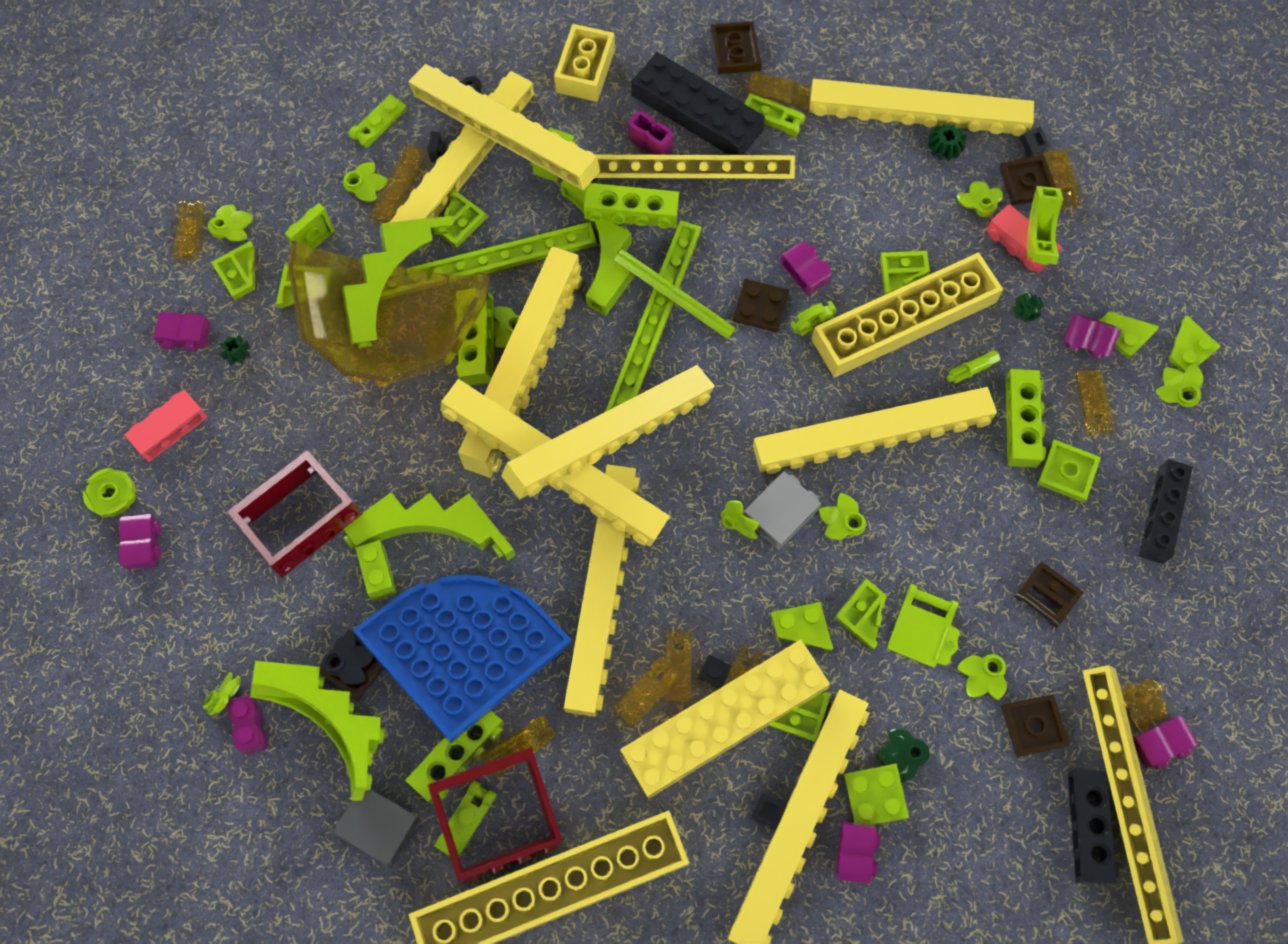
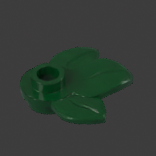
[876,729,930,782]

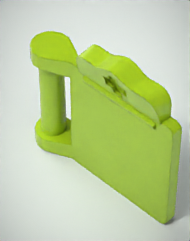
[887,584,960,667]

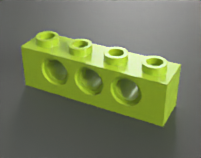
[584,183,679,228]
[456,287,494,385]
[1005,369,1046,468]
[405,711,505,804]

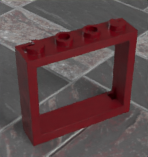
[227,450,362,578]
[427,747,563,883]

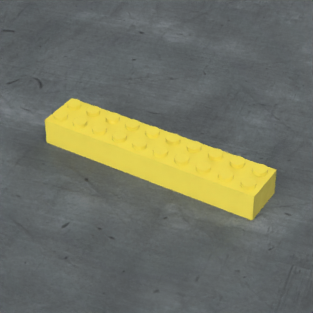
[458,246,583,478]
[409,811,689,944]

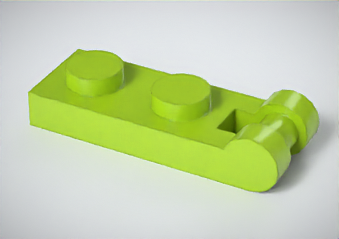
[744,93,806,137]
[349,94,407,149]
[434,780,497,857]

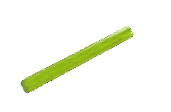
[615,250,735,338]

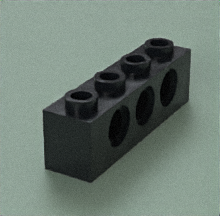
[1138,459,1193,564]
[1067,770,1119,884]

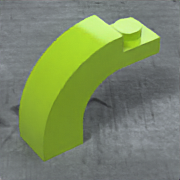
[1027,186,1063,265]

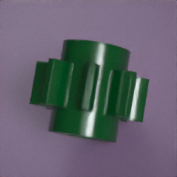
[1012,293,1045,322]
[220,335,251,366]

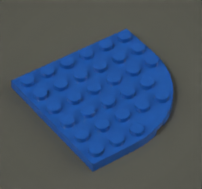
[353,575,572,744]

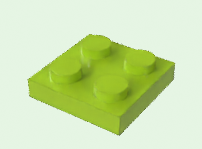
[284,203,335,261]
[1037,439,1101,503]
[844,764,909,825]

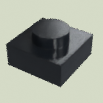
[1019,126,1050,157]
[428,131,446,162]
[697,654,732,689]
[750,793,786,831]

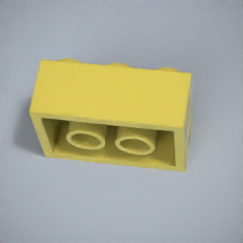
[554,24,615,102]

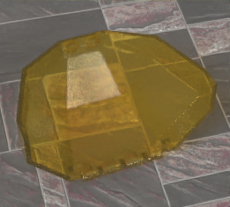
[288,241,491,388]

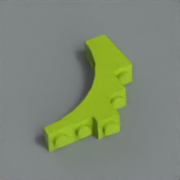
[560,180,635,316]
[250,661,385,801]

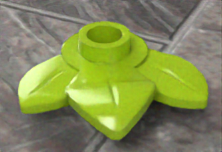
[343,162,389,202]
[957,181,1003,217]
[208,204,254,242]
[494,306,520,348]
[1156,363,1204,408]
[819,493,866,540]
[720,500,759,539]
[957,654,1007,700]
[203,672,241,716]

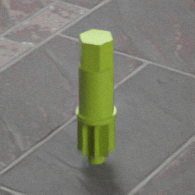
[946,350,1000,384]

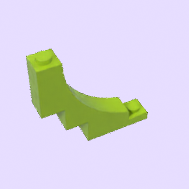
[342,216,454,349]
[343,492,515,561]

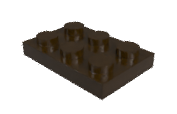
[710,21,762,75]

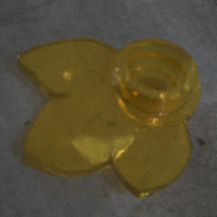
[1122,679,1169,730]

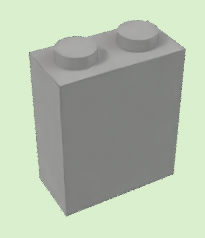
[743,471,821,551]

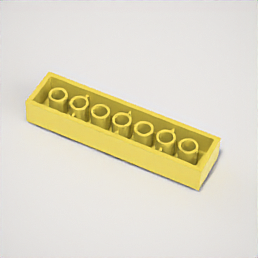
[811,252,1003,378]
[620,639,830,798]

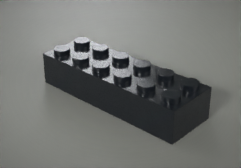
[631,52,765,155]

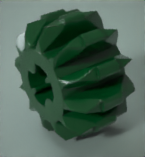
[928,122,967,162]

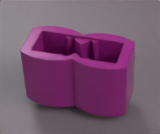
[628,111,673,155]
[780,240,832,296]
[153,312,211,352]
[1063,312,1121,359]
[119,514,162,569]
[228,695,267,755]
[1133,715,1198,770]
[836,821,880,884]

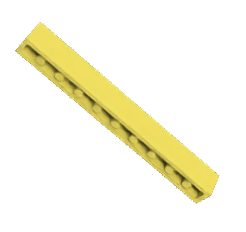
[408,64,600,191]
[387,71,534,223]
[809,79,1034,136]
[595,155,795,179]
[501,365,715,500]
[440,379,670,547]
[753,387,997,474]
[564,464,640,717]
[1083,665,1184,944]
[727,690,870,944]

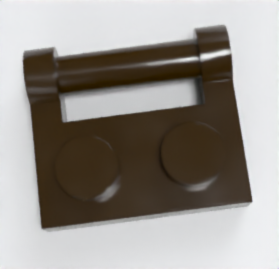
[1014,561,1084,628]

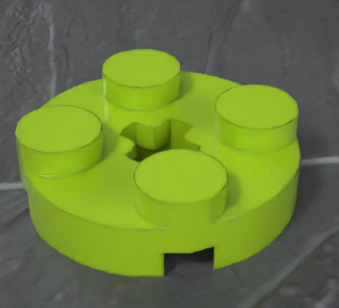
[790,301,837,337]
[83,468,136,518]

